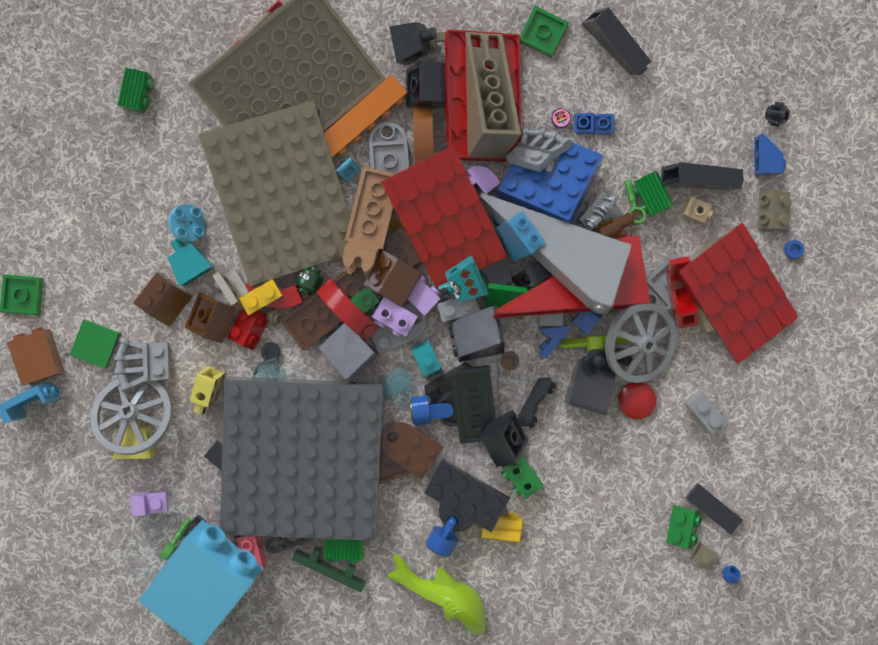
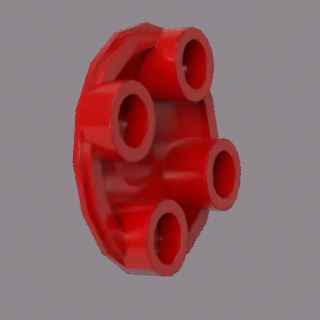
[618,382,656,419]

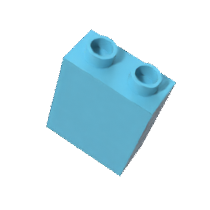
[138,520,264,645]

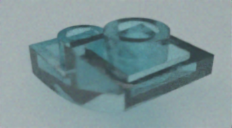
[378,366,413,403]

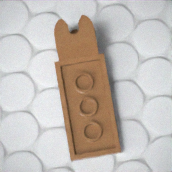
[343,166,394,279]

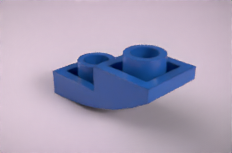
[574,113,614,134]

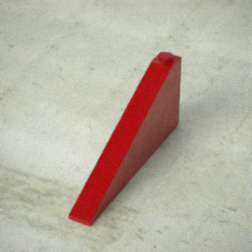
[493,234,650,319]

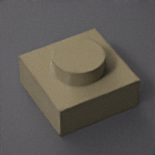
[690,543,718,570]

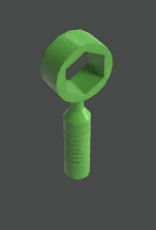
[624,180,646,225]
[160,518,192,560]

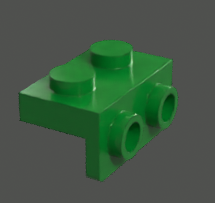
[351,287,381,314]
[666,505,702,549]

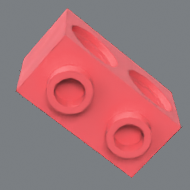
[236,535,268,572]

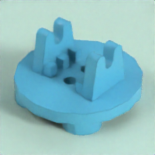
[168,204,205,243]

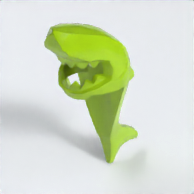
[388,554,486,635]

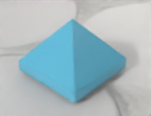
[336,158,360,183]

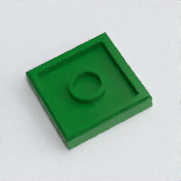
[520,6,569,58]
[0,274,43,316]
[485,283,527,319]
[70,319,121,369]

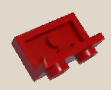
[227,309,268,350]

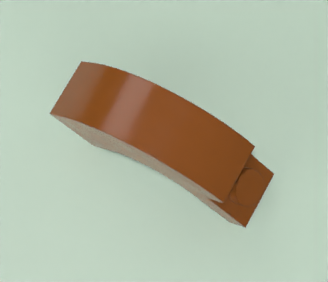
[413,106,434,164]

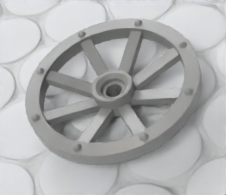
[605,303,677,383]
[90,375,173,455]

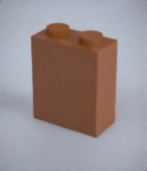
[7,327,65,386]

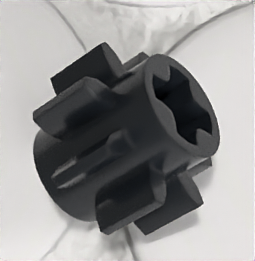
[765,101,790,127]

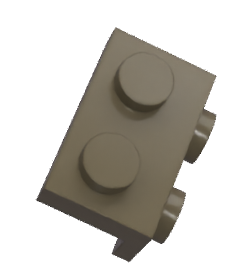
[758,190,791,231]
[213,271,249,311]

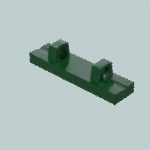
[291,546,366,593]

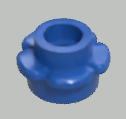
[722,565,741,584]

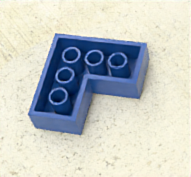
[498,143,603,224]

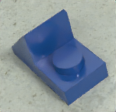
[538,326,570,359]

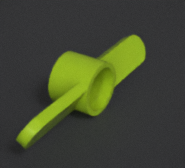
[559,335,632,352]

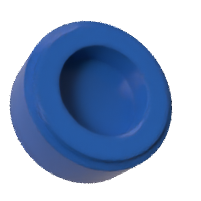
[783,240,804,259]

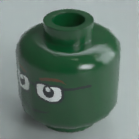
[295,266,324,296]

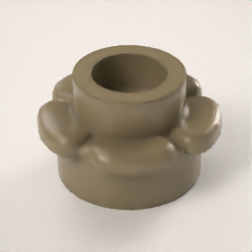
[267,308,284,326]

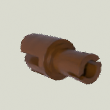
[591,213,634,238]

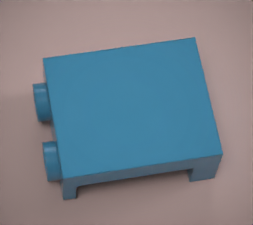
[494,211,545,262]
[0,383,61,424]

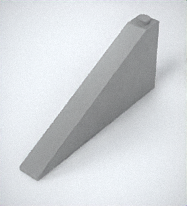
[480,193,631,314]

